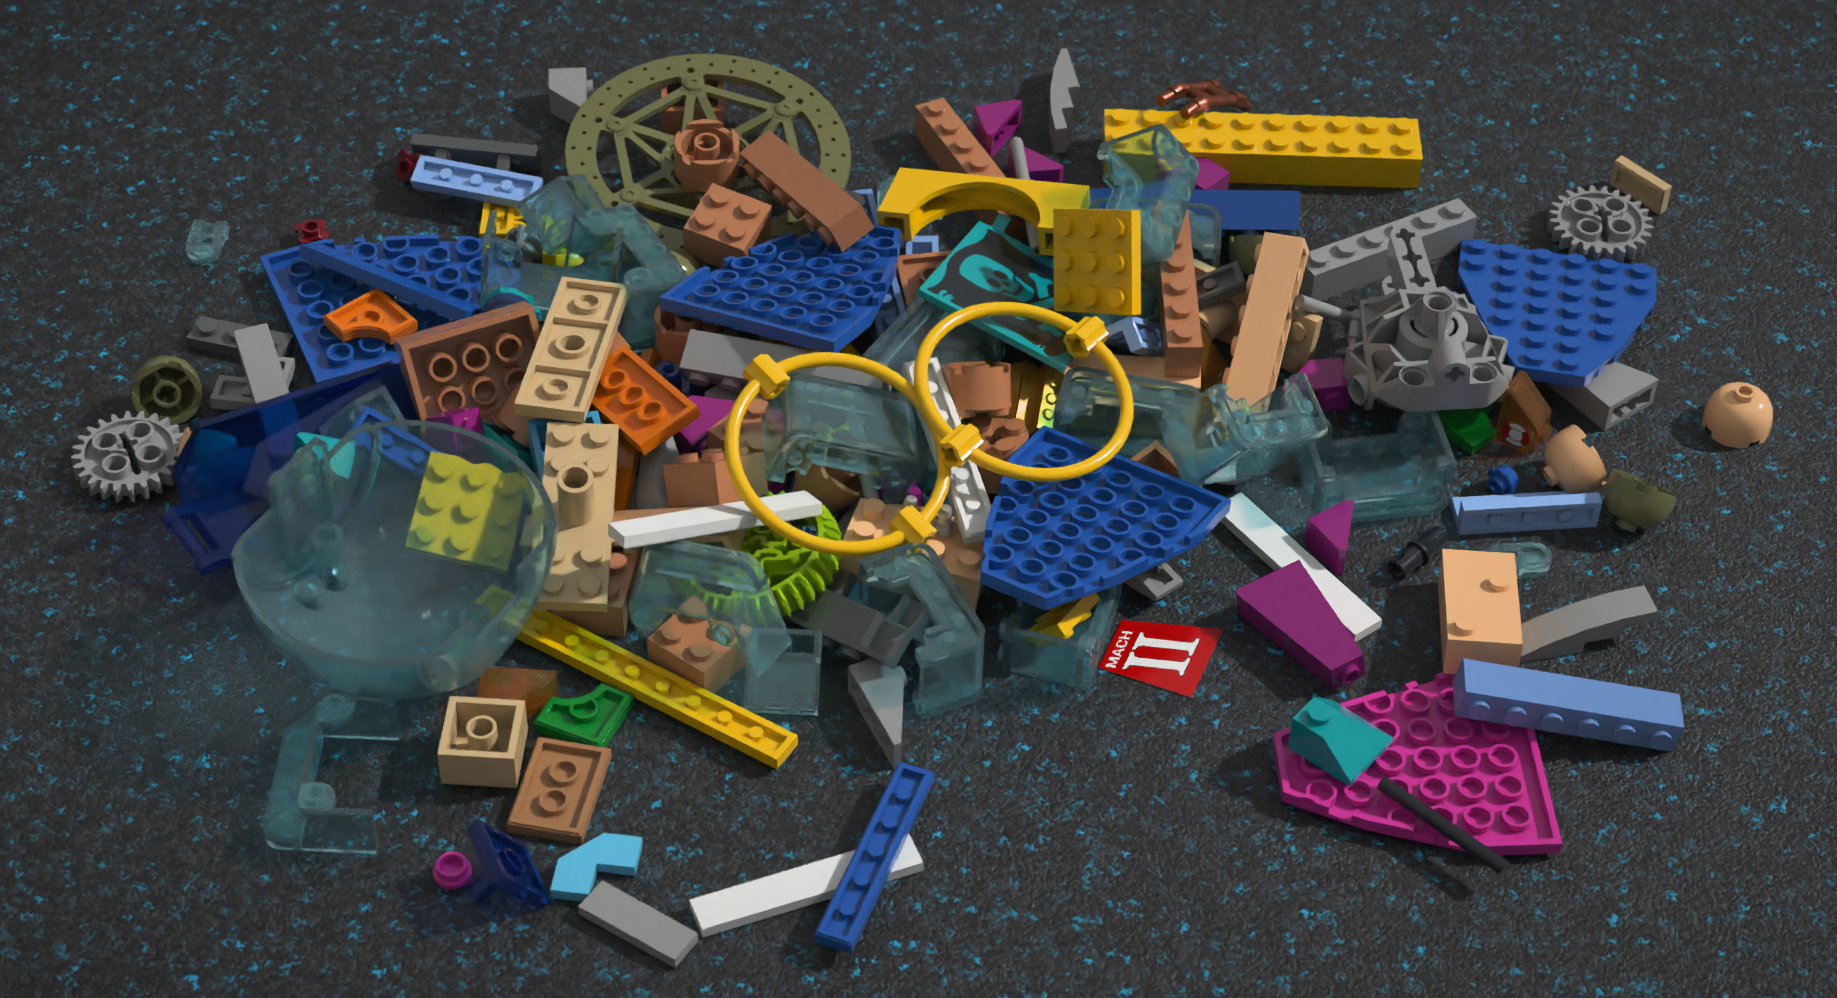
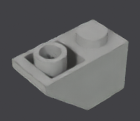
[549,67,594,124]

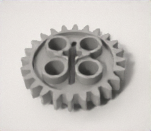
[1547,185,1654,263]
[71,411,183,503]

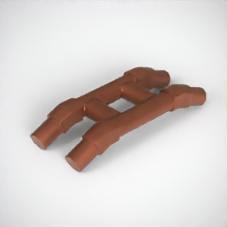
[1156,79,1252,119]

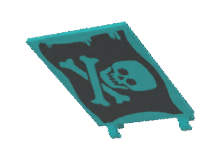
[916,213,1106,373]

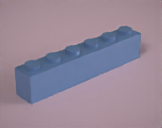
[1452,658,1685,752]

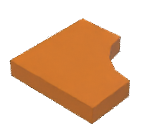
[323,288,419,345]

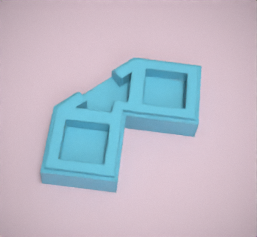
[550,833,643,902]

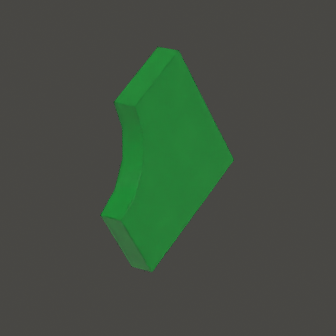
[1422,401,1497,455]
[533,683,635,748]

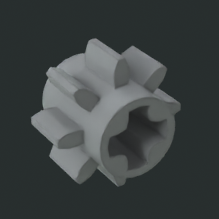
[504,224,544,265]

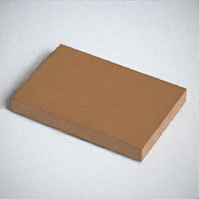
[507,737,612,845]

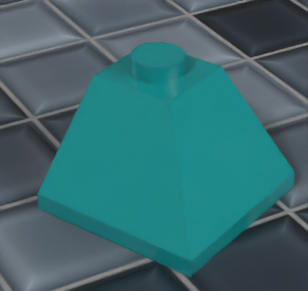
[1288,697,1394,786]

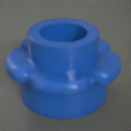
[1487,465,1520,495]

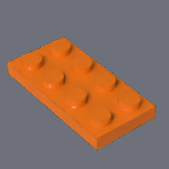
[590,344,701,456]

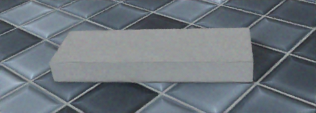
[578,880,698,968]

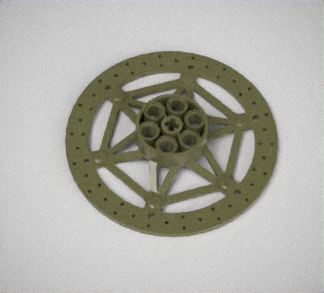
[565,54,851,261]

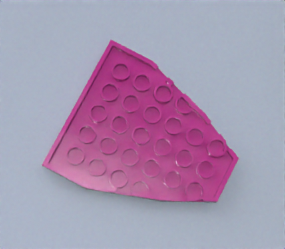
[1272,672,1562,855]

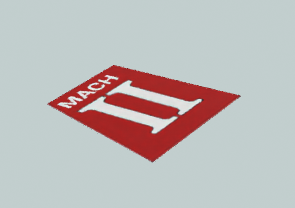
[1098,620,1223,698]

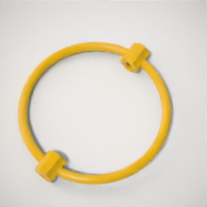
[913,302,1134,482]
[724,352,952,556]

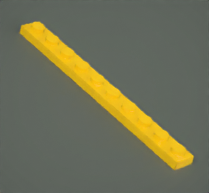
[472,585,798,769]

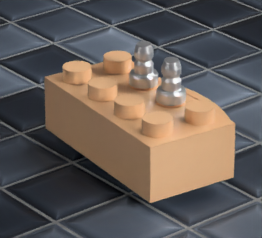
[838,495,985,612]

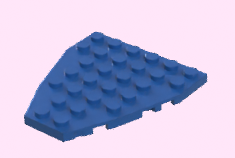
[659,223,901,353]
[260,234,522,392]
[1456,239,1657,388]
[980,425,1231,610]

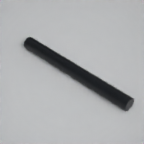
[1377,777,1510,875]

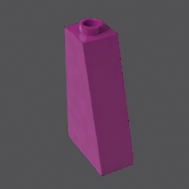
[1235,560,1365,690]

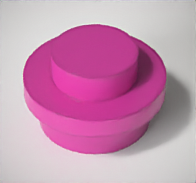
[433,852,472,889]

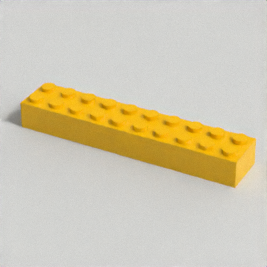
[1102,109,1423,189]

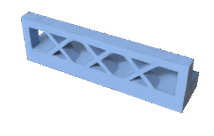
[410,155,547,211]
[1104,316,1163,357]
[1450,491,1602,535]

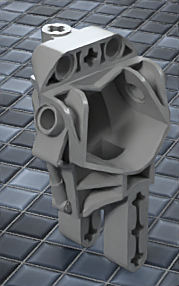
[1342,225,1515,412]

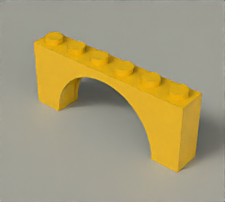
[878,168,1091,256]

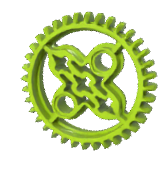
[677,490,843,629]

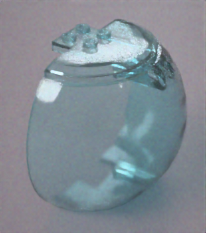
[231,420,558,700]

